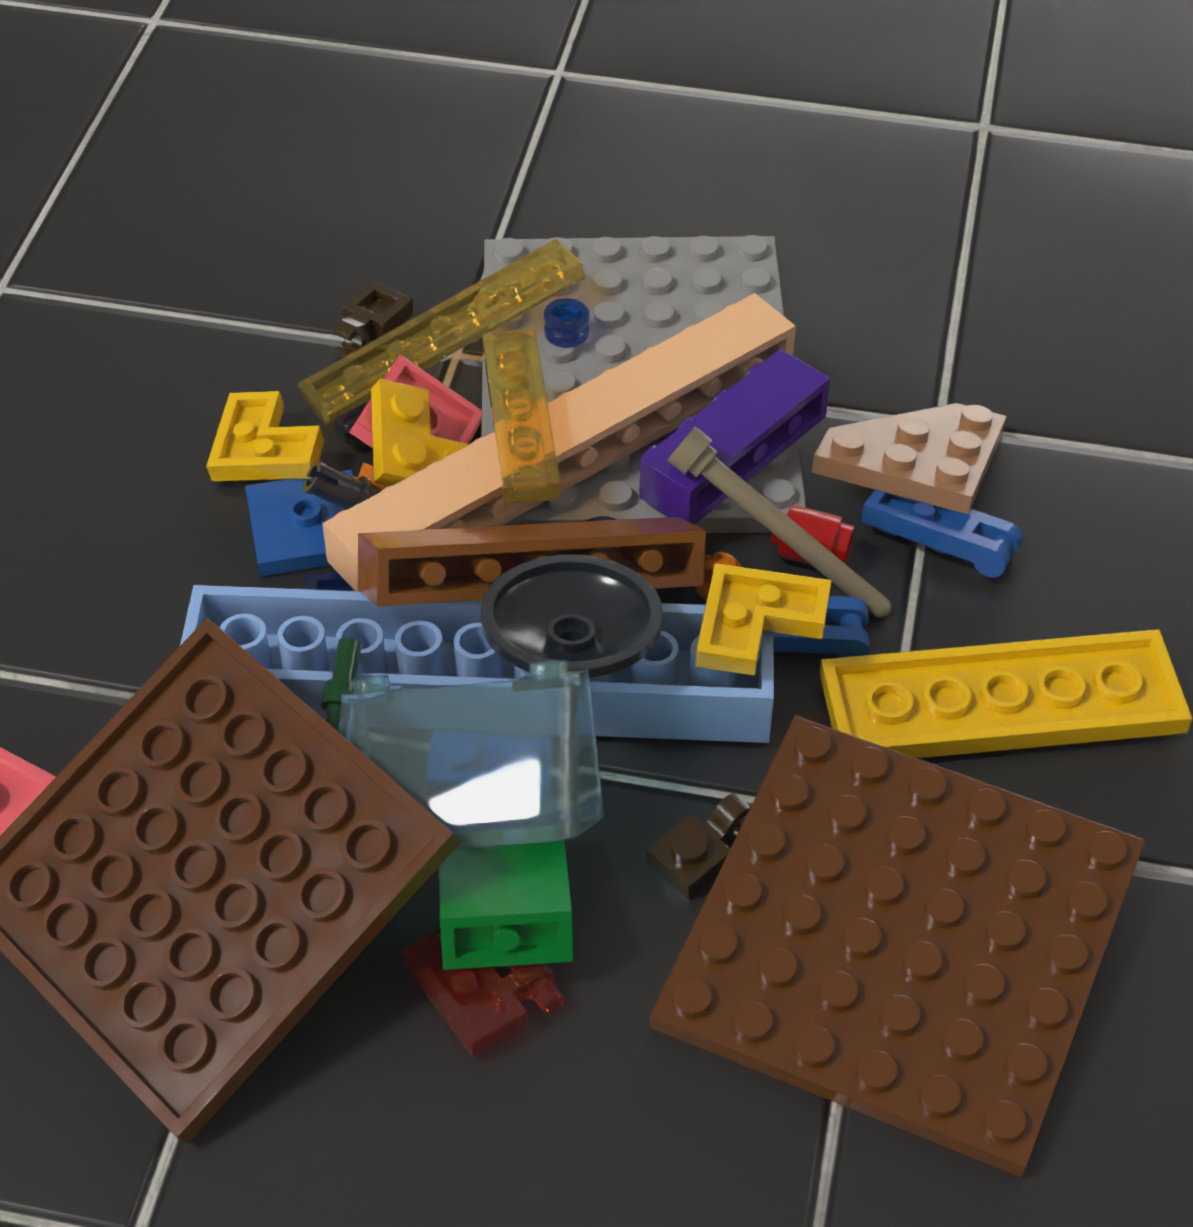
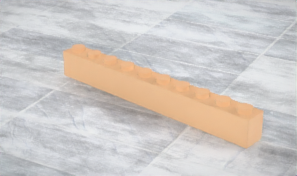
[322,293,796,592]

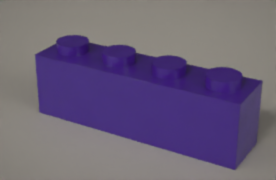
[639,349,830,525]

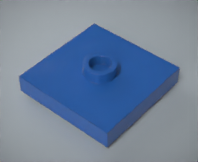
[245,470,353,577]

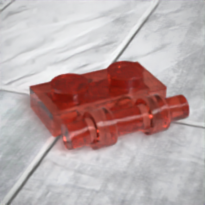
[402,929,565,1057]

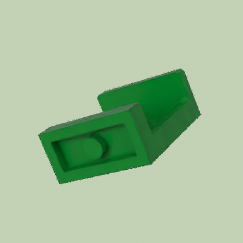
[439,817,573,970]

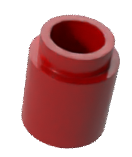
[770,504,855,566]

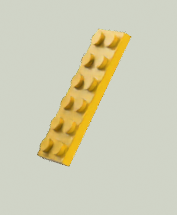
[820,629,1192,758]

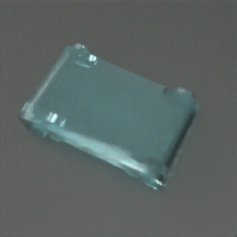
[339,660,604,848]

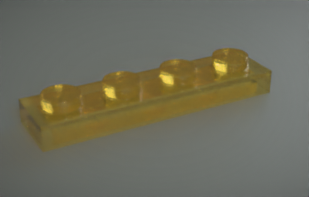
[482,330,560,503]

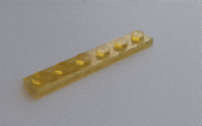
[297,239,586,425]

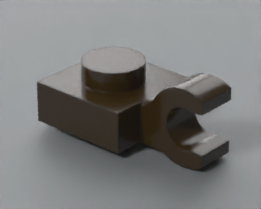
[333,281,413,362]
[646,793,751,900]

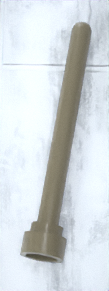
[667,426,891,618]

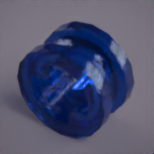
[544,298,590,348]

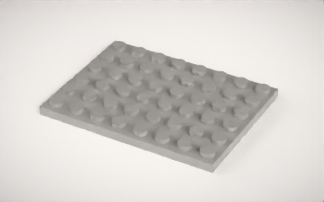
[481,235,806,533]

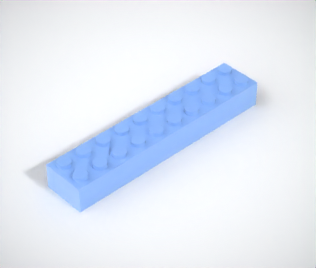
[180,585,774,743]

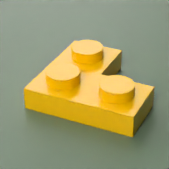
[371,379,470,486]
[206,391,324,481]
[695,563,831,676]

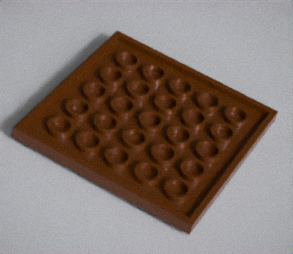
[0,617,462,1144]
[649,715,1145,1178]

